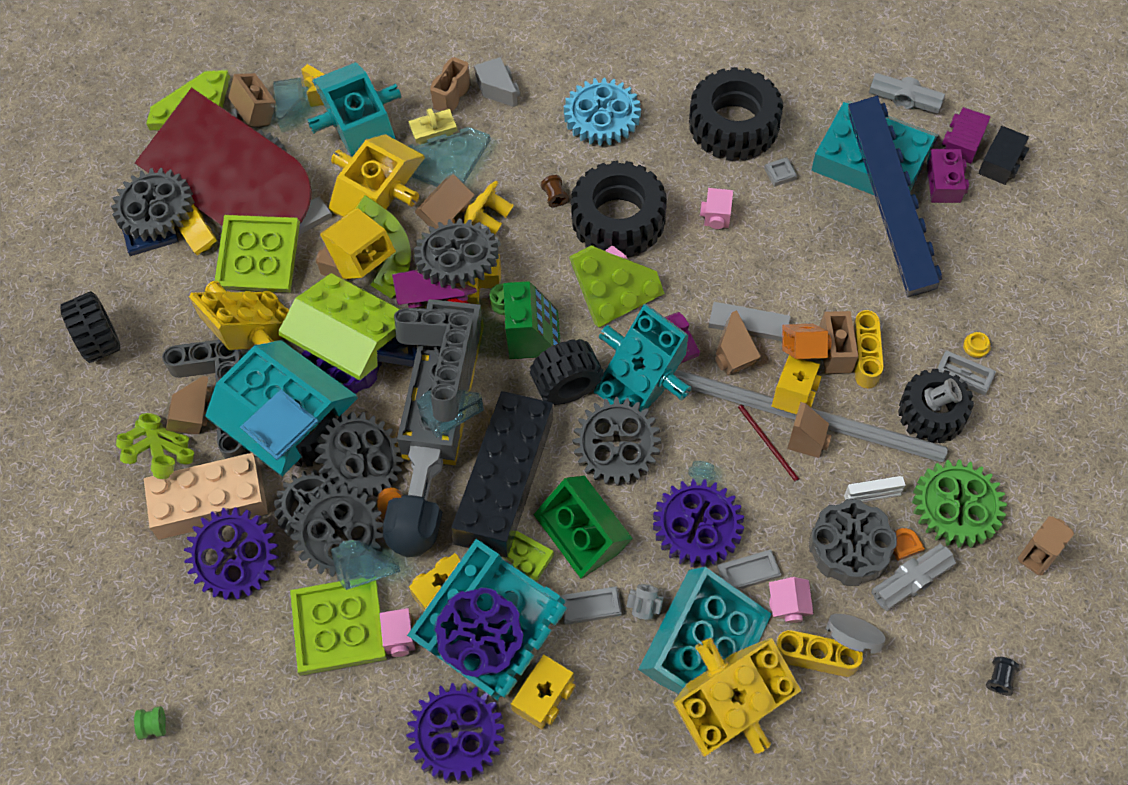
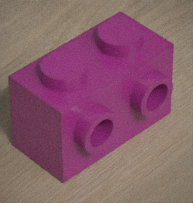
[926,149,969,203]

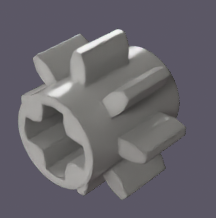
[627,584,664,620]

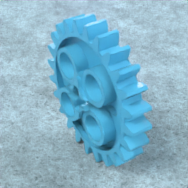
[564,78,641,146]

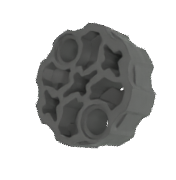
[809,499,897,586]

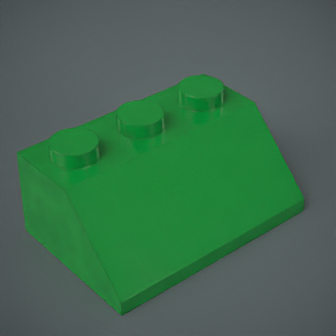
[533,475,633,579]

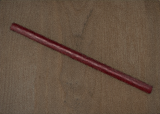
[738,404,799,481]

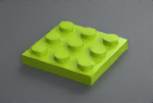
[215,215,300,292]
[290,575,387,676]

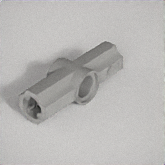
[869,73,945,114]
[871,544,956,611]

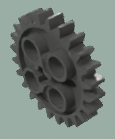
[111,168,194,241]
[414,218,499,289]
[572,397,661,486]
[315,411,403,499]
[290,484,384,577]

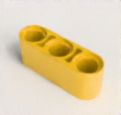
[853,310,883,389]
[776,630,863,677]

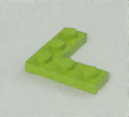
[501,531,554,582]

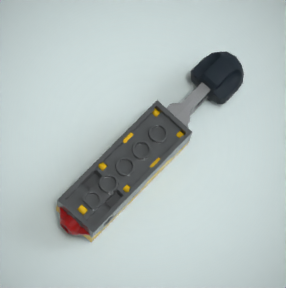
[383,297,484,558]

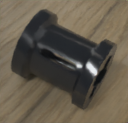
[986,657,1020,696]

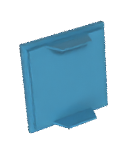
[240,389,319,461]

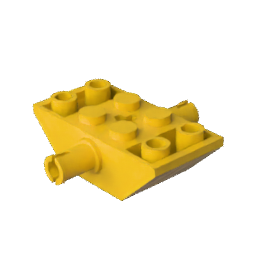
[329,134,425,218]
[189,281,289,350]
[673,638,801,757]

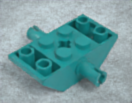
[307,62,401,157]
[593,304,691,412]

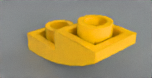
[177,205,217,256]

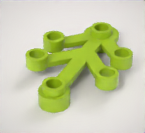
[116,413,194,479]

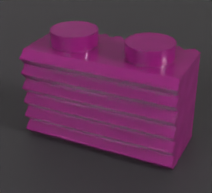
[942,107,991,164]

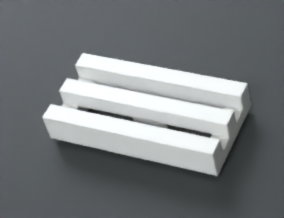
[844,476,905,502]

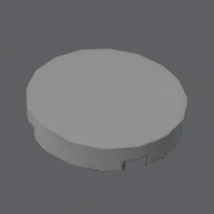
[826,614,886,654]

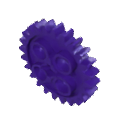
[653,479,744,568]
[184,507,279,600]
[406,683,505,783]

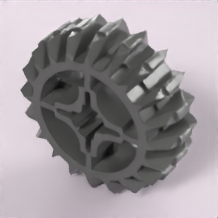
[274,469,347,537]

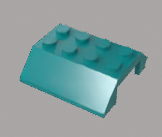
[407,539,567,700]

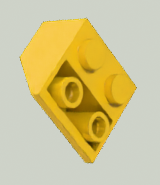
[320,208,396,279]

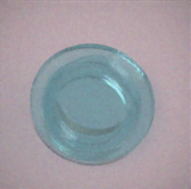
[688,461,716,483]

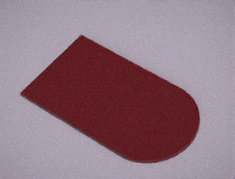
[135,87,312,226]

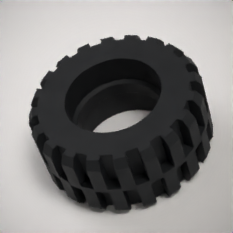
[689,67,783,161]
[571,161,667,258]

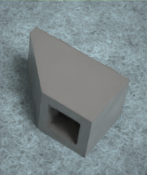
[474,57,520,107]

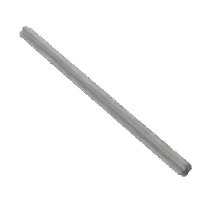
[674,369,948,462]

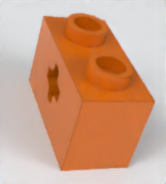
[782,323,832,359]

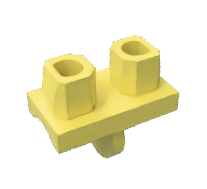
[409,108,458,145]

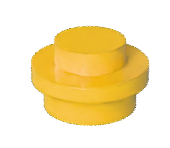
[963,332,991,358]

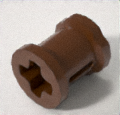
[541,175,569,208]

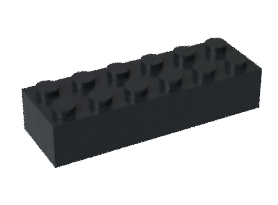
[451,391,553,558]

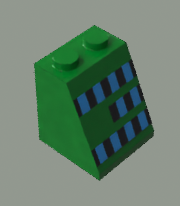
[503,281,560,360]

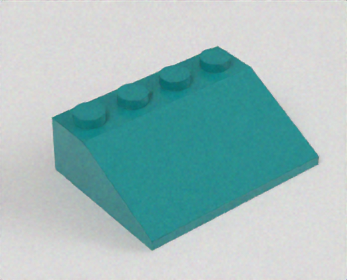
[638,567,772,699]

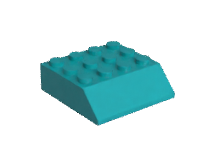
[811,101,939,195]

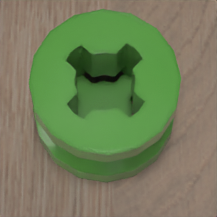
[489,283,505,315]
[134,706,166,740]

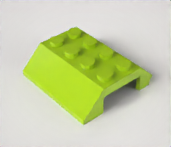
[279,273,401,380]

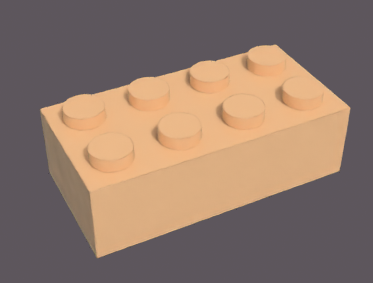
[144,453,268,540]

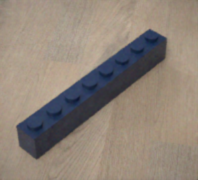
[848,95,942,297]

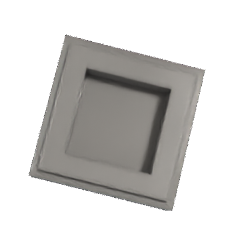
[764,157,797,187]

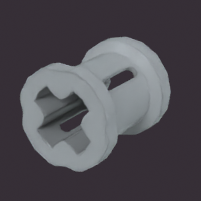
[925,378,962,412]

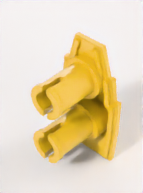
[463,181,514,235]

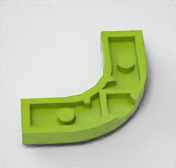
[356,195,411,298]

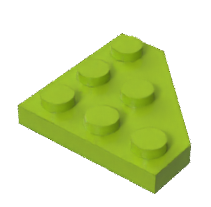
[146,70,230,130]
[569,245,665,327]

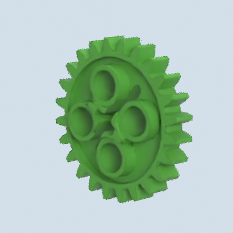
[912,459,1007,548]

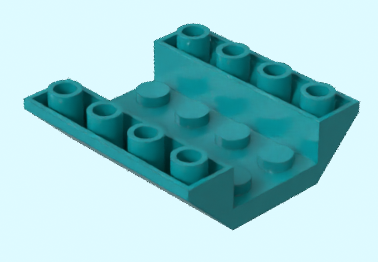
[205,340,358,477]

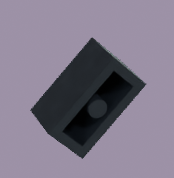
[978,125,1029,185]

